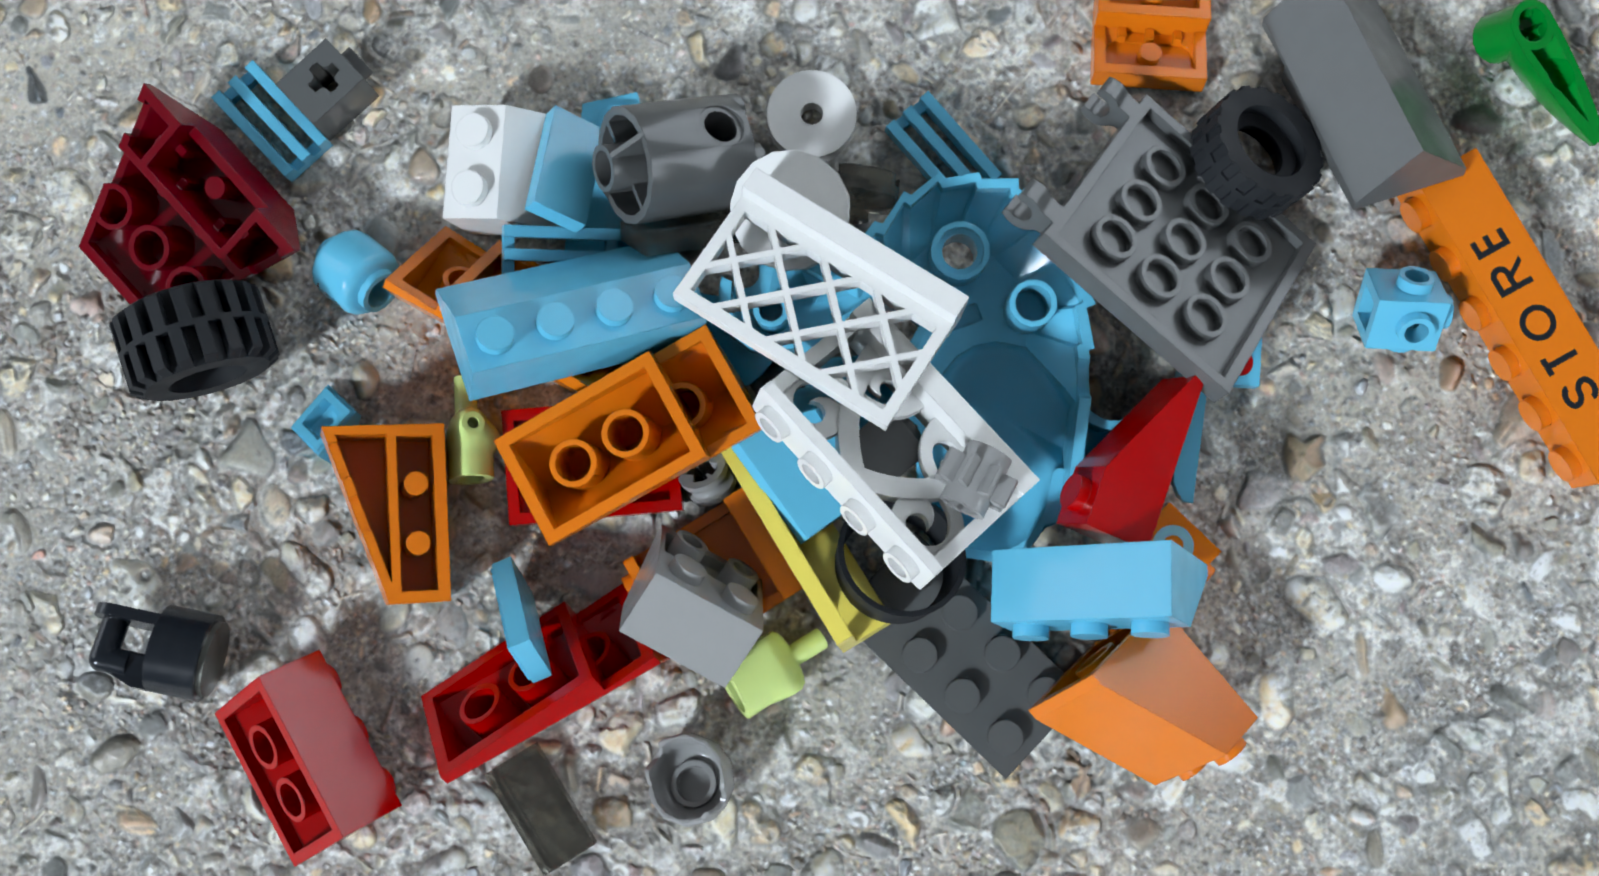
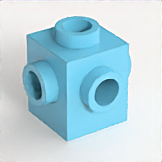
[1352,266,1454,353]

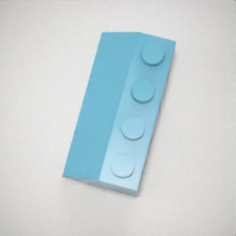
[435,239,707,401]

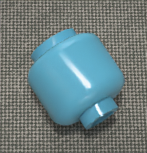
[312,230,399,315]

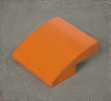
[1090,0,1211,92]

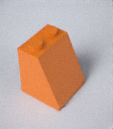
[1028,627,1258,785]

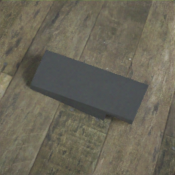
[1262,0,1467,210]

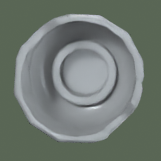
[645,732,735,827]

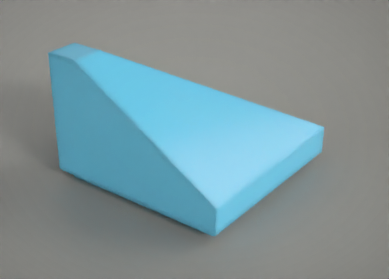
[291,385,361,464]

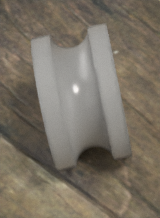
[678,453,736,507]

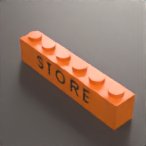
[1397,148,1599,488]

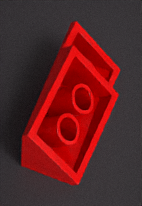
[421,583,670,784]

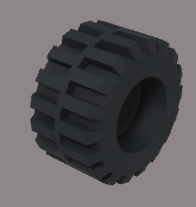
[109,279,280,401]

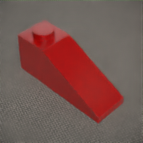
[1056,375,1203,544]

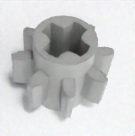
[934,440,1018,520]

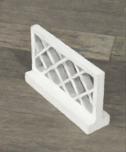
[673,167,969,431]

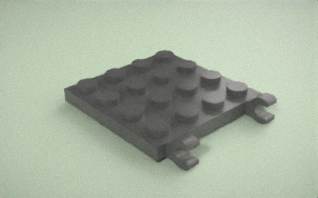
[1002,77,1316,403]

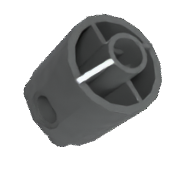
[592,94,766,224]

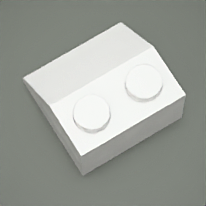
[443,105,559,235]

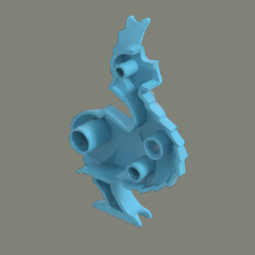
[701,172,1207,562]

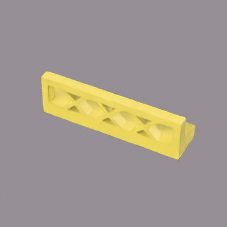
[721,447,890,653]

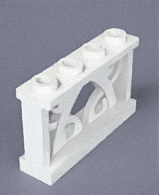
[752,298,1040,589]

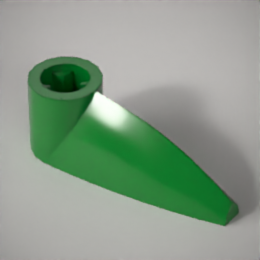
[1473,0,1599,146]

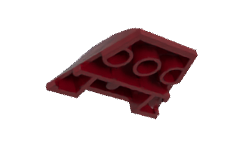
[79,83,301,304]

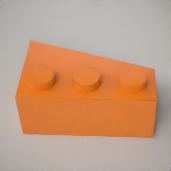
[320,423,451,605]

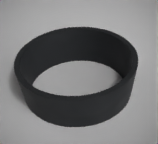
[835,500,966,624]

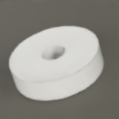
[767,70,857,161]

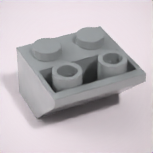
[619,525,763,688]

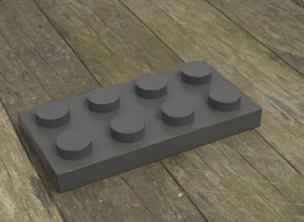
[863,532,1064,779]

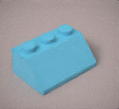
[991,540,1208,641]

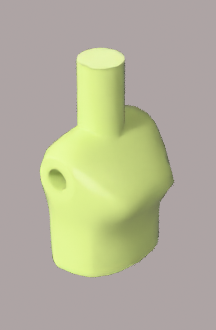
[446,375,500,485]
[725,628,828,719]

